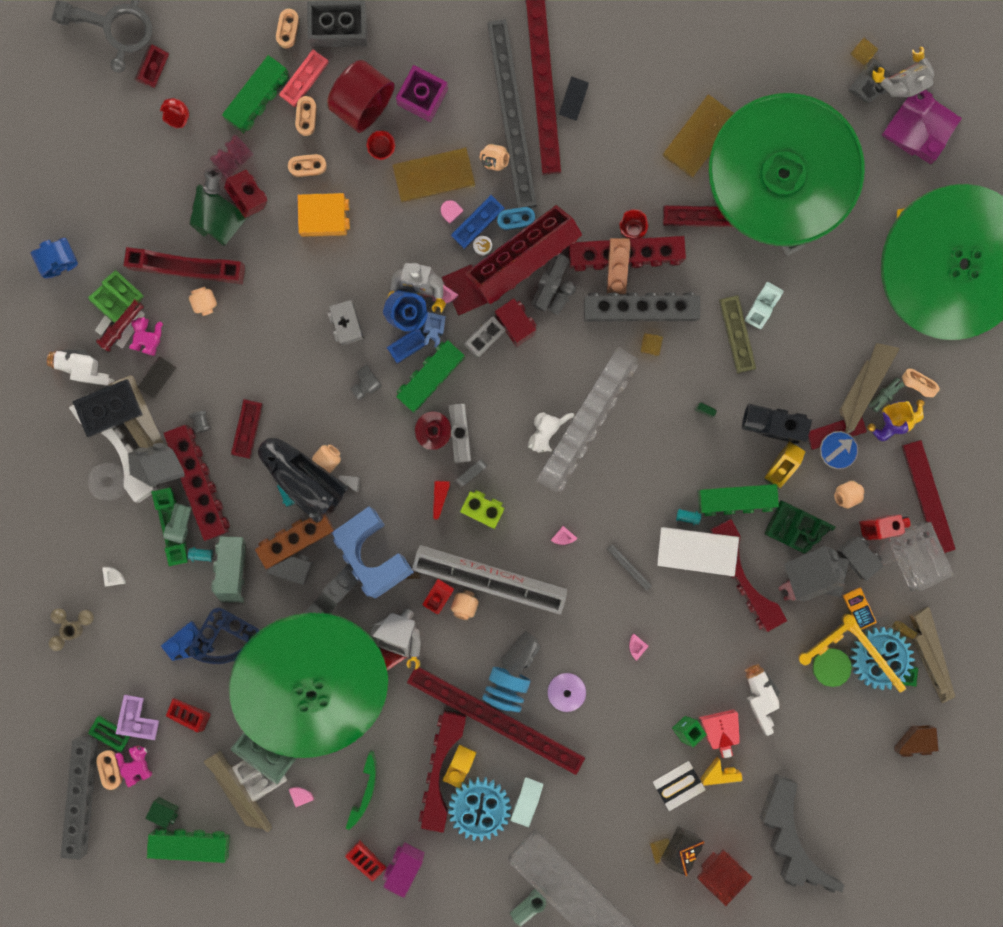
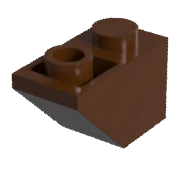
[894,725,939,757]

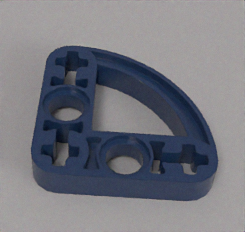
[189,608,260,664]

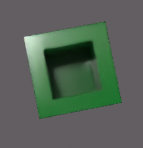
[672,716,707,747]

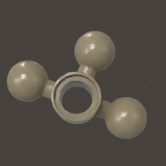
[48,608,94,651]

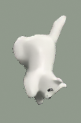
[528,412,574,453]

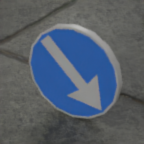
[820,431,858,469]

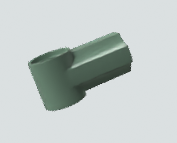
[163,503,192,544]
[510,889,546,927]

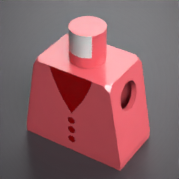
[699,709,740,758]

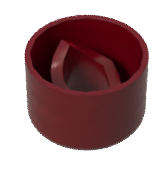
[327,60,395,133]

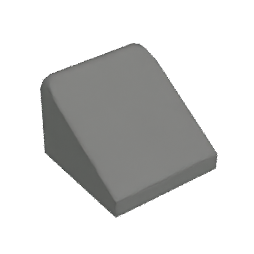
[339,475,360,492]

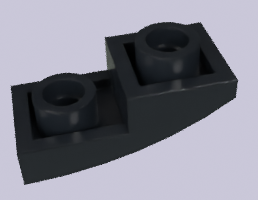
[558,76,589,121]

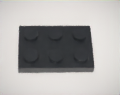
[72,379,143,437]

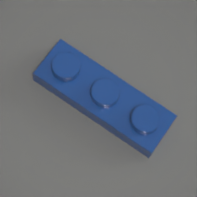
[451,195,505,250]

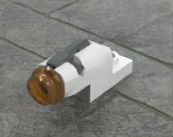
[47,350,115,386]
[745,664,780,736]

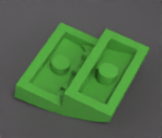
[88,270,144,323]

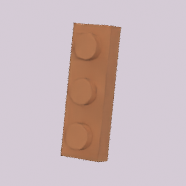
[606,239,630,294]

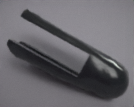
[258,438,349,523]

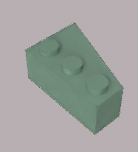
[211,536,246,603]

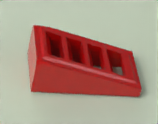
[433,481,450,520]
[166,698,211,733]
[345,840,387,882]

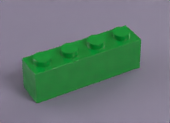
[222,55,289,134]
[396,340,465,413]
[697,484,779,516]
[147,828,230,863]

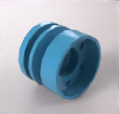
[482,667,531,712]

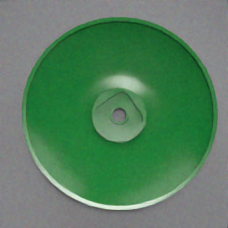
[708,93,865,246]
[881,184,1003,340]
[229,613,388,758]

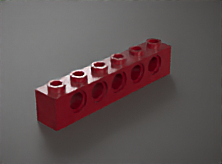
[569,236,686,271]
[163,425,230,541]

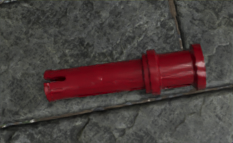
[96,299,144,352]

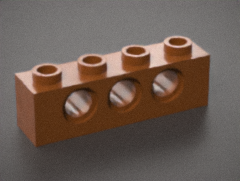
[254,513,335,569]

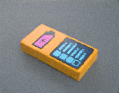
[842,587,877,630]

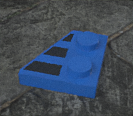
[161,621,215,661]

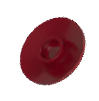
[415,411,452,450]

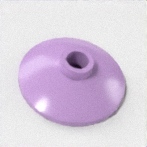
[548,673,586,712]

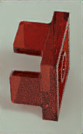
[697,849,753,906]

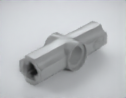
[449,404,471,463]

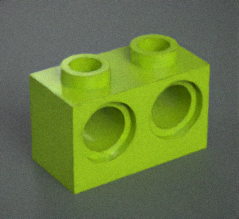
[460,490,505,529]

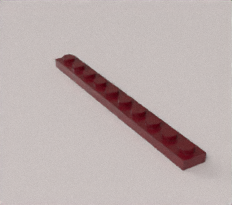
[526,0,561,175]
[407,667,585,775]

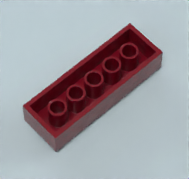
[465,205,582,304]

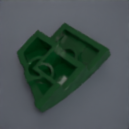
[189,184,248,246]
[764,500,836,554]

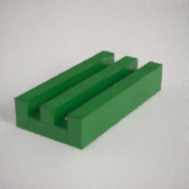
[88,715,132,752]

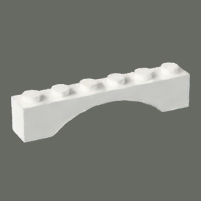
[69,404,158,502]

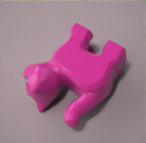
[129,317,163,356]
[115,745,152,788]

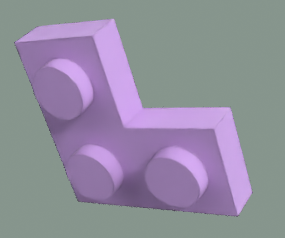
[116,695,160,740]

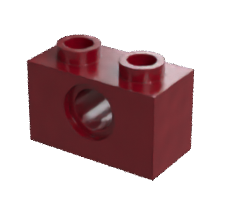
[224,169,268,218]

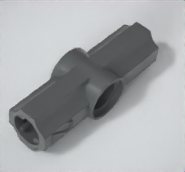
[531,254,570,312]

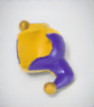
[867,399,925,441]

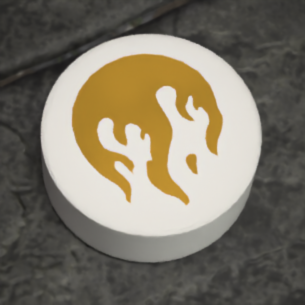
[473,236,492,256]

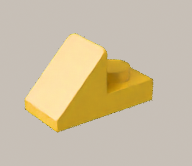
[443,744,476,788]
[701,757,742,786]

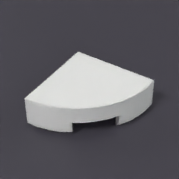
[102,567,126,587]

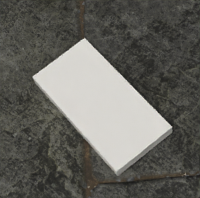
[657,527,739,576]

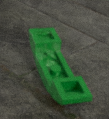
[151,487,188,566]
[345,750,377,830]

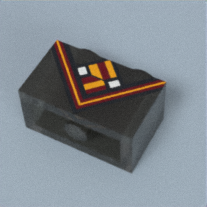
[660,826,705,876]

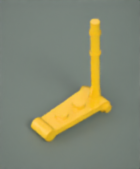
[798,614,906,693]

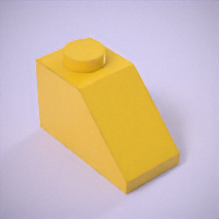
[765,441,806,488]

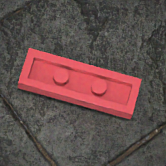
[279,49,329,108]

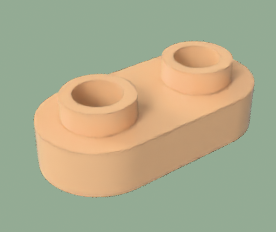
[276,9,299,48]
[295,96,317,136]
[288,154,327,177]
[902,369,940,397]
[96,750,123,790]

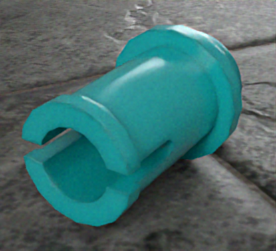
[277,485,295,507]
[676,509,701,526]
[188,547,213,562]

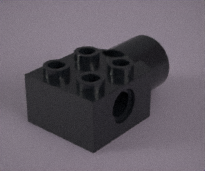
[742,403,812,444]

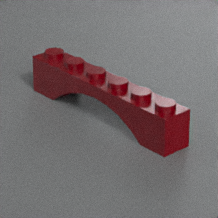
[123,247,245,284]
[708,519,787,632]
[418,710,466,833]

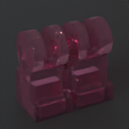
[209,135,253,179]

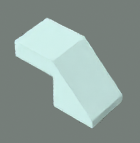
[745,282,784,330]
[510,777,543,827]

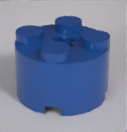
[30,238,78,279]
[383,290,428,331]

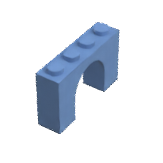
[332,506,414,599]

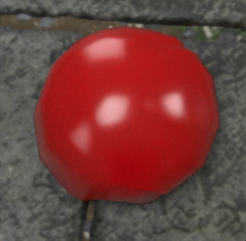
[160,98,190,128]
[366,131,396,160]
[619,209,649,239]

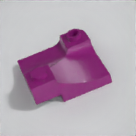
[881,90,962,165]

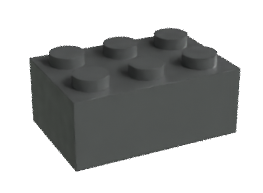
[307,0,368,48]

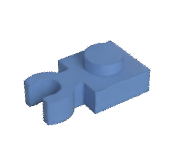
[423,312,446,347]

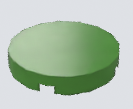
[812,648,852,687]

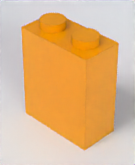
[298,193,350,237]

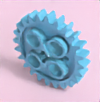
[850,627,915,690]
[448,777,511,841]

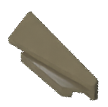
[839,343,900,433]
[108,375,164,448]
[909,607,955,703]
[203,750,272,832]

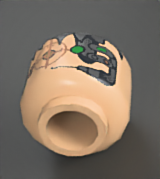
[480,144,509,171]

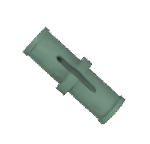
[868,377,904,413]

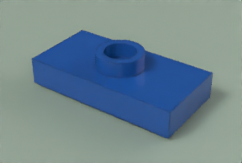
[387,328,429,364]

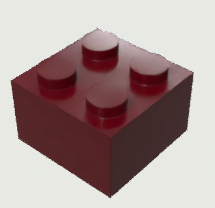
[495,298,537,348]

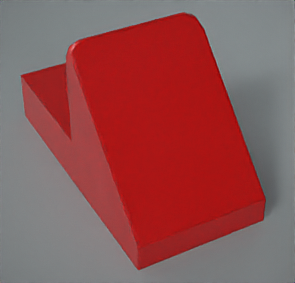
[422,579,454,615]

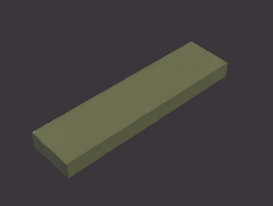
[719,295,756,374]

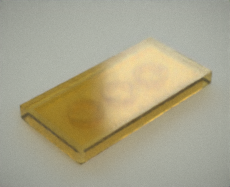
[662,94,734,178]
[393,148,475,203]

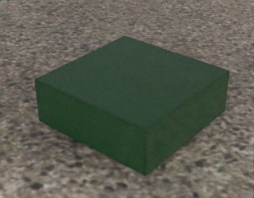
[694,402,717,418]

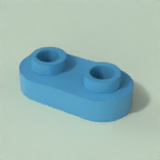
[497,207,535,230]

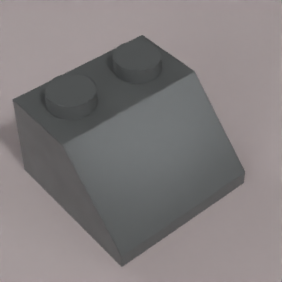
[128,443,185,487]

